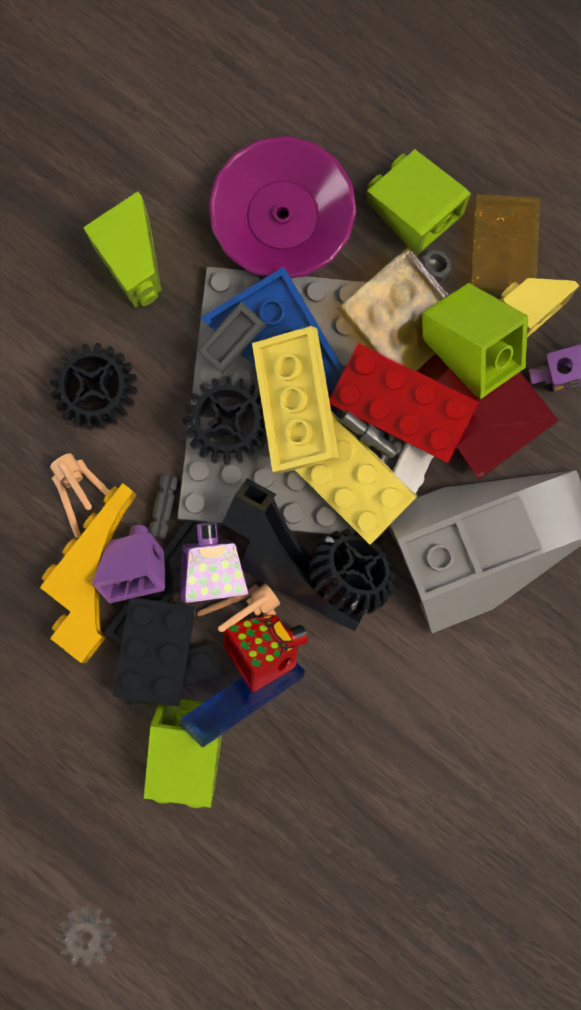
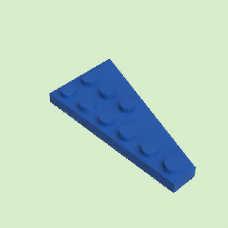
[200,267,384,438]

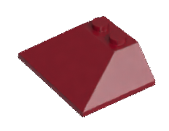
[414,353,559,480]

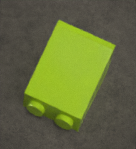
[366,149,471,256]
[83,192,162,308]
[422,283,528,399]
[144,699,226,808]

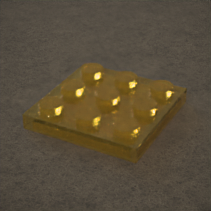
[337,247,448,371]

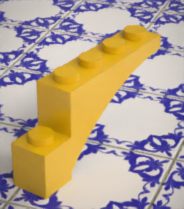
[40,483,137,663]

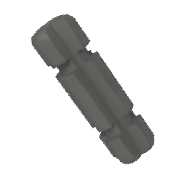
[148,475,178,539]

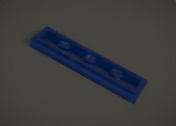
[180,662,305,748]

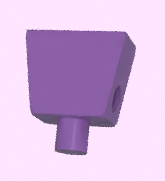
[92,525,165,603]

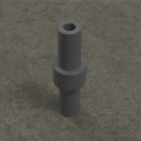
[339,410,398,459]

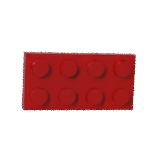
[329,343,479,463]

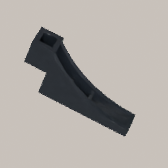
[222,478,363,632]

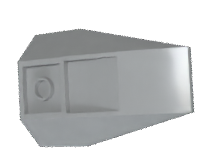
[388,470,581,634]

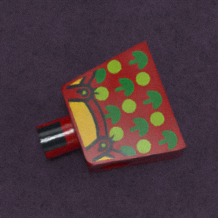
[223,614,308,692]

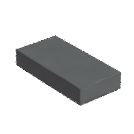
[197,302,267,374]

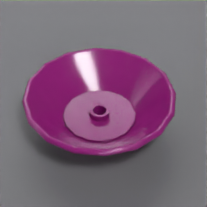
[208,136,357,278]

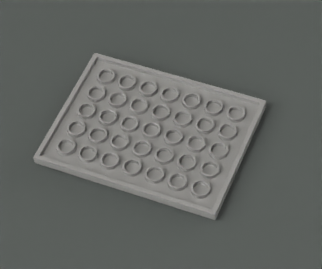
[177,267,398,536]

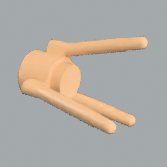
[50,453,110,538]
[196,583,280,632]

